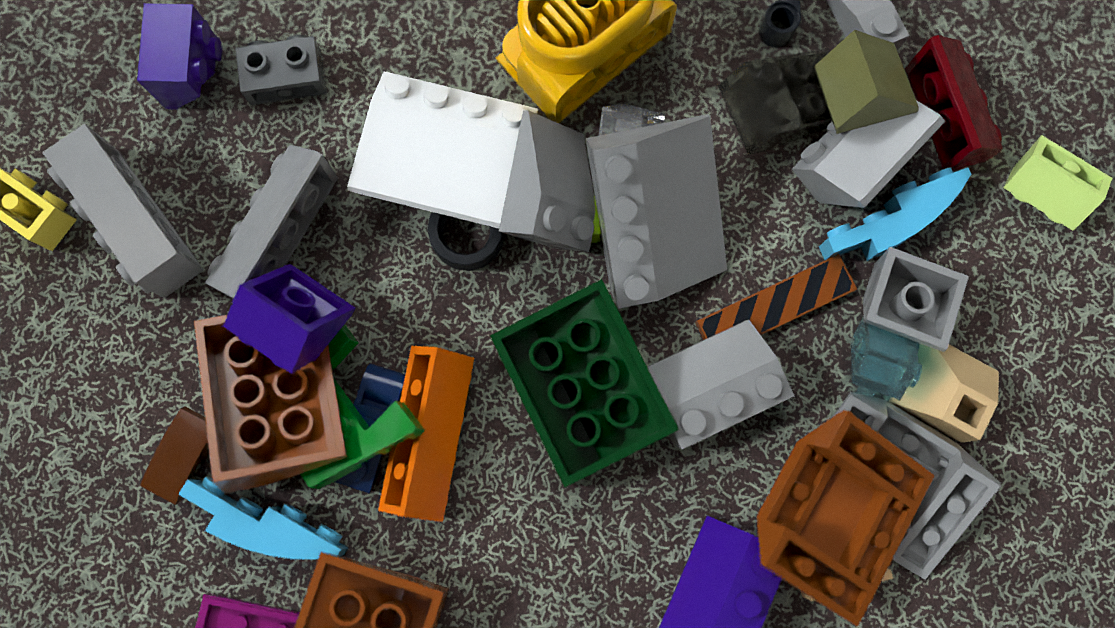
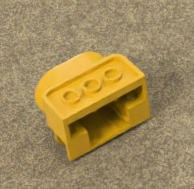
[496,0,677,123]

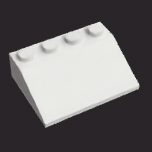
[347,71,538,228]

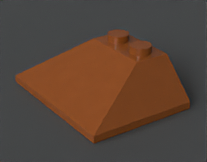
[757,410,935,627]

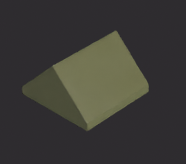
[815,30,919,134]

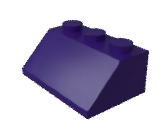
[659,515,781,628]

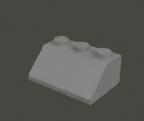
[792,100,945,208]
[647,320,794,450]

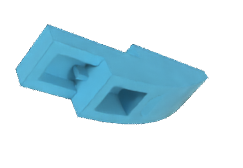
[819,167,971,261]
[179,477,348,559]

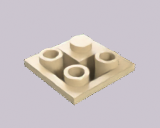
[889,343,999,443]

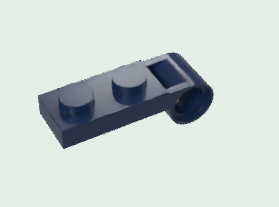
[334,363,405,493]

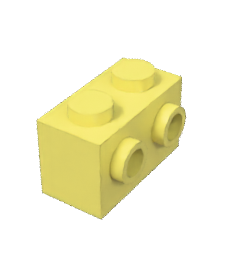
[0,168,77,251]

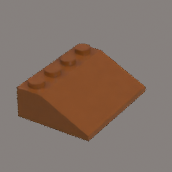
[194,315,347,494]
[295,551,449,628]

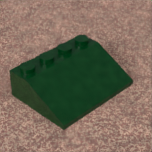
[490,279,679,488]

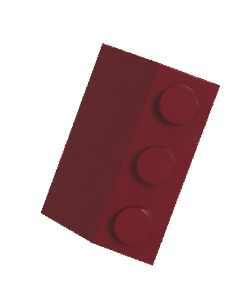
[905,35,1003,171]

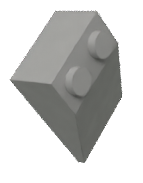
[499,110,595,252]

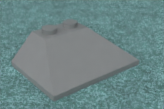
[833,392,1001,580]

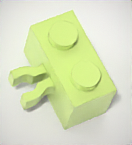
[1004,135,1112,231]

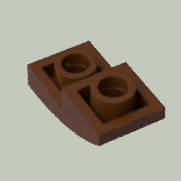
[140,406,209,505]

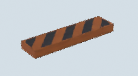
[695,254,857,340]

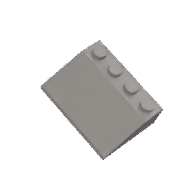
[586,114,727,309]

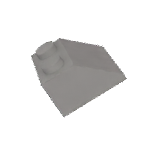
[863,247,969,352]

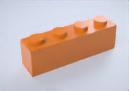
[378,346,474,522]

